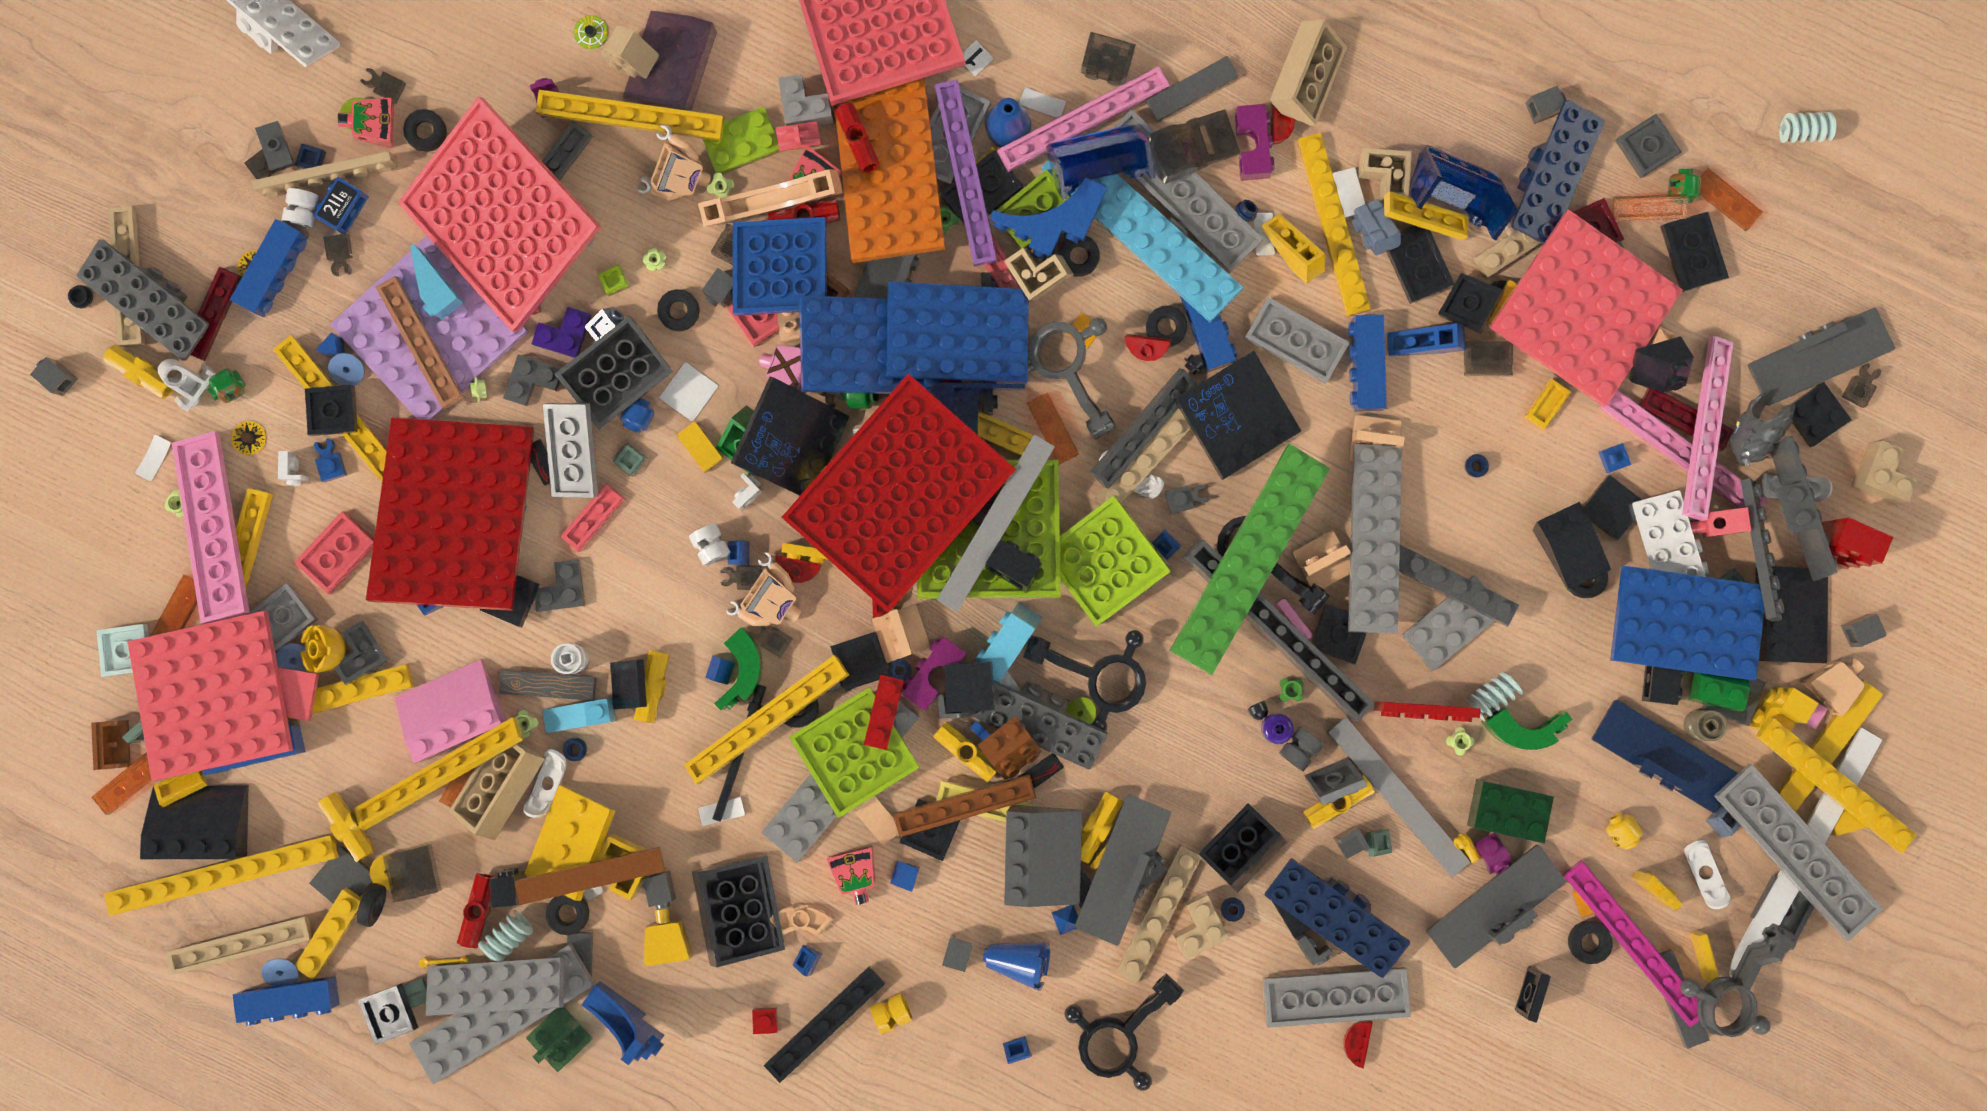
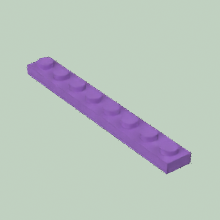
[935,79,997,267]

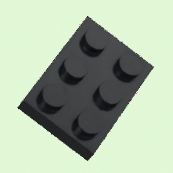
[940,150,1023,226]
[1660,211,1729,292]
[1386,226,1454,304]

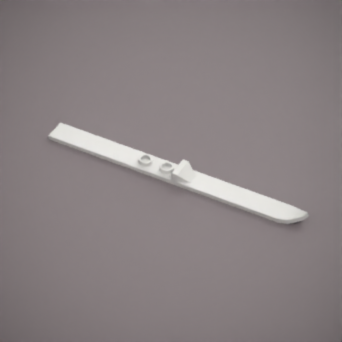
[1729,728,1882,977]

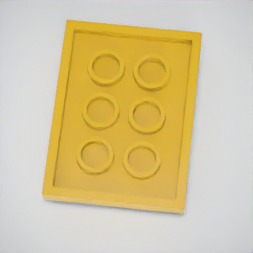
[524,785,616,901]

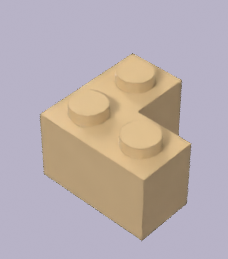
[601,25,659,79]
[1358,148,1412,203]
[1004,248,1074,301]
[1852,440,1918,504]
[1173,892,1229,960]

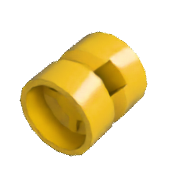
[870,992,913,1035]

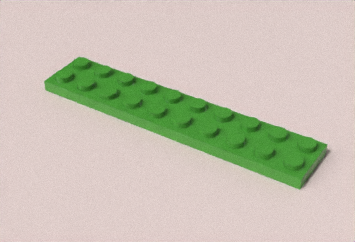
[1169,444,1330,675]

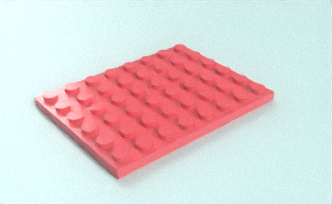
[398,97,602,332]

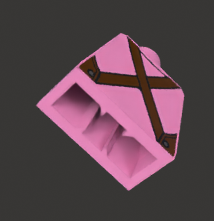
[759,345,806,393]

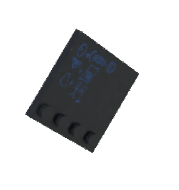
[1174,351,1301,480]
[731,376,850,496]

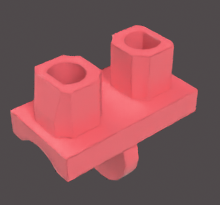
[776,121,821,152]

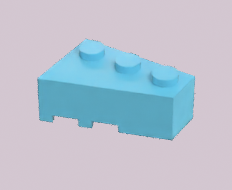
[974,602,1042,683]

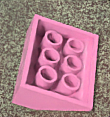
[394,659,507,763]

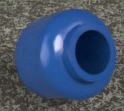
[620,398,654,433]

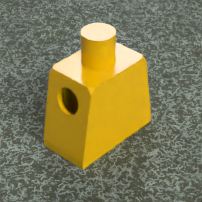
[644,908,693,967]

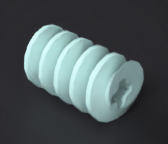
[1779,112,1837,143]
[1468,672,1523,721]
[478,910,533,962]

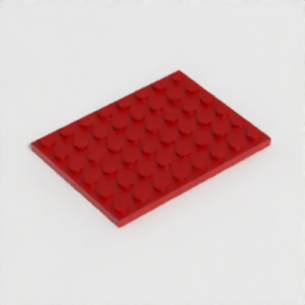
[781,374,1016,613]
[366,417,534,611]

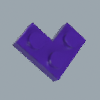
[531,307,592,358]

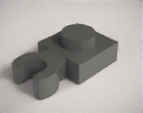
[1165,485,1209,514]

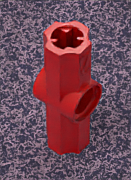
[835,103,880,173]
[768,200,840,223]
[457,873,494,949]

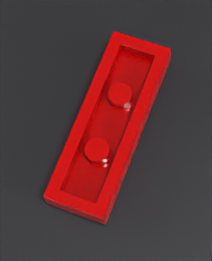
[863,675,904,750]

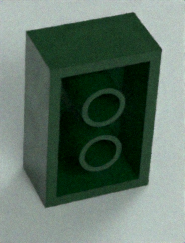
[1467,779,1554,844]

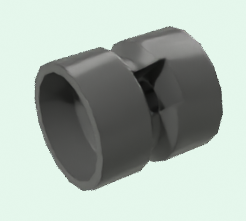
[1279,727,1324,772]

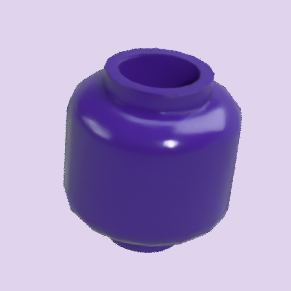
[1261,713,1294,744]

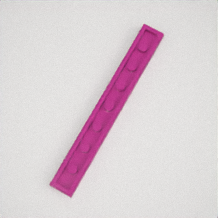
[1563,860,1699,1027]

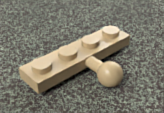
[1473,206,1540,278]

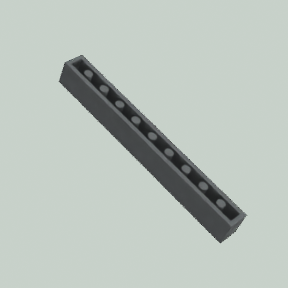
[1182,539,1375,721]

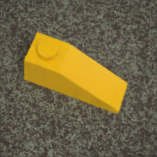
[1261,213,1325,284]

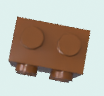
[978,716,1042,779]

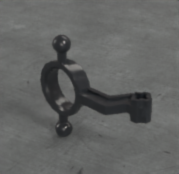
[1217,516,1330,614]
[1023,630,1146,731]
[1064,973,1184,1091]

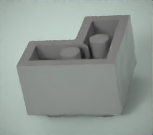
[779,74,834,127]

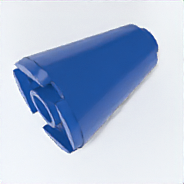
[985,98,1031,147]
[983,942,1050,991]

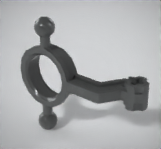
[1015,318,1116,440]
[1680,923,1797,1037]

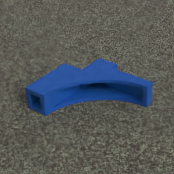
[990,178,1107,260]
[581,981,665,1065]

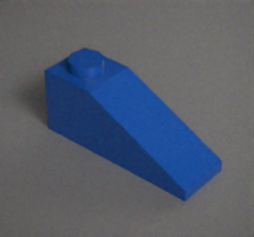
[1387,324,1466,356]

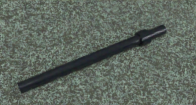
[712,684,767,822]

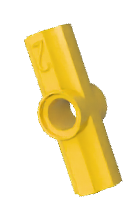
[103,344,174,399]
[634,650,670,723]
[933,721,997,783]
[1302,775,1375,829]
[318,791,376,862]
[1081,791,1123,864]

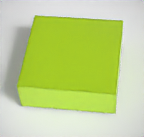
[597,265,630,296]

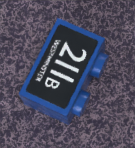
[313,177,369,235]

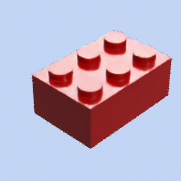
[1821,517,1894,569]

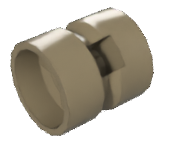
[1684,710,1727,741]

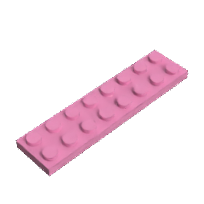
[172,431,250,624]

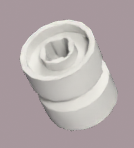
[281,188,319,229]
[689,523,731,566]
[551,643,589,674]

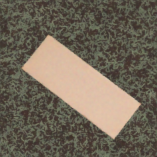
[853,796,898,846]

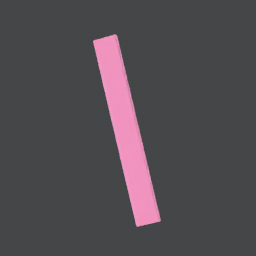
[997,66,1170,172]
[1682,336,1734,521]
[1599,390,1768,508]

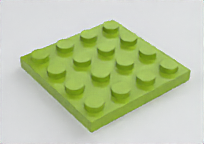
[1060,495,1172,627]
[789,687,920,818]

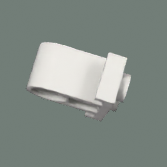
[158,359,215,412]

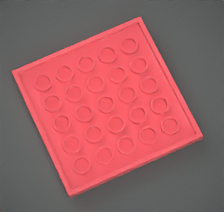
[799,0,966,106]
[1489,210,1683,407]
[127,611,293,781]

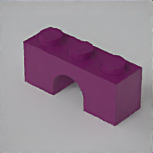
[1234,104,1275,181]
[902,637,967,711]

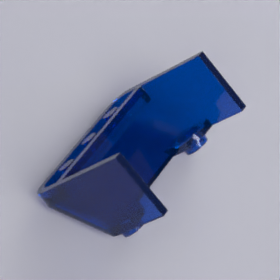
[1046,125,1155,200]
[1409,145,1518,240]

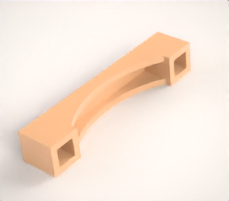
[698,169,843,227]

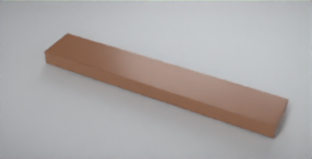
[376,276,465,409]

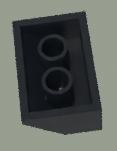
[1198,803,1287,893]

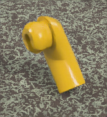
[1454,833,1481,863]

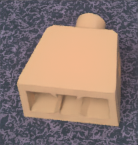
[1801,658,1865,716]

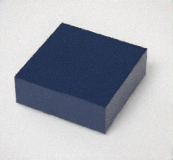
[295,143,326,169]

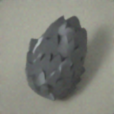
[1729,391,1795,467]

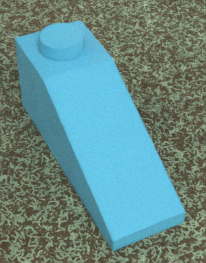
[410,244,464,320]
[542,698,616,733]

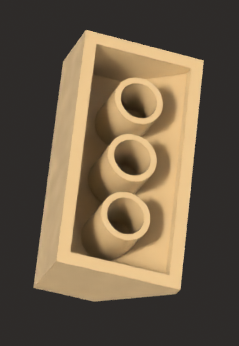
[1270,19,1347,126]
[448,742,545,840]

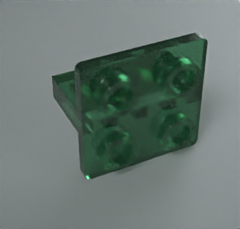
[526,1006,593,1072]

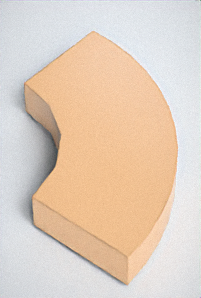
[770,904,834,936]

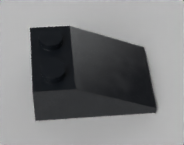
[1532,501,1611,590]

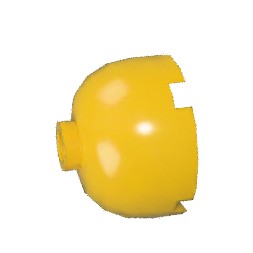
[300,625,347,672]

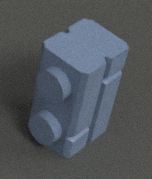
[1352,199,1401,256]

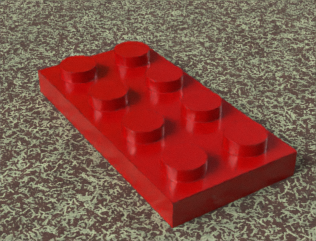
[1374,701,1481,722]

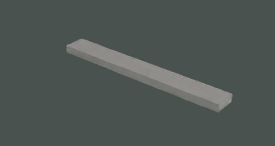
[937,434,1055,612]
[1327,717,1470,877]

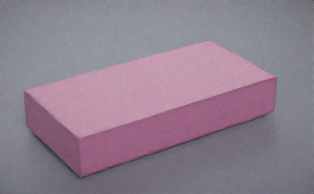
[1274,598,1313,639]

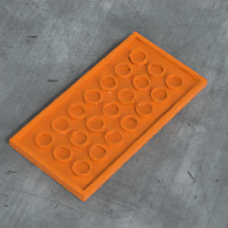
[834,77,945,263]

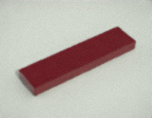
[191,267,242,361]
[1639,388,1734,451]

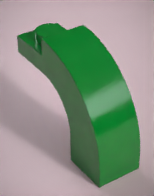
[714,627,763,710]
[1481,708,1573,750]

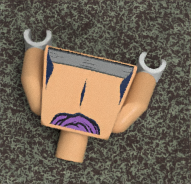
[638,124,710,201]
[726,553,801,626]

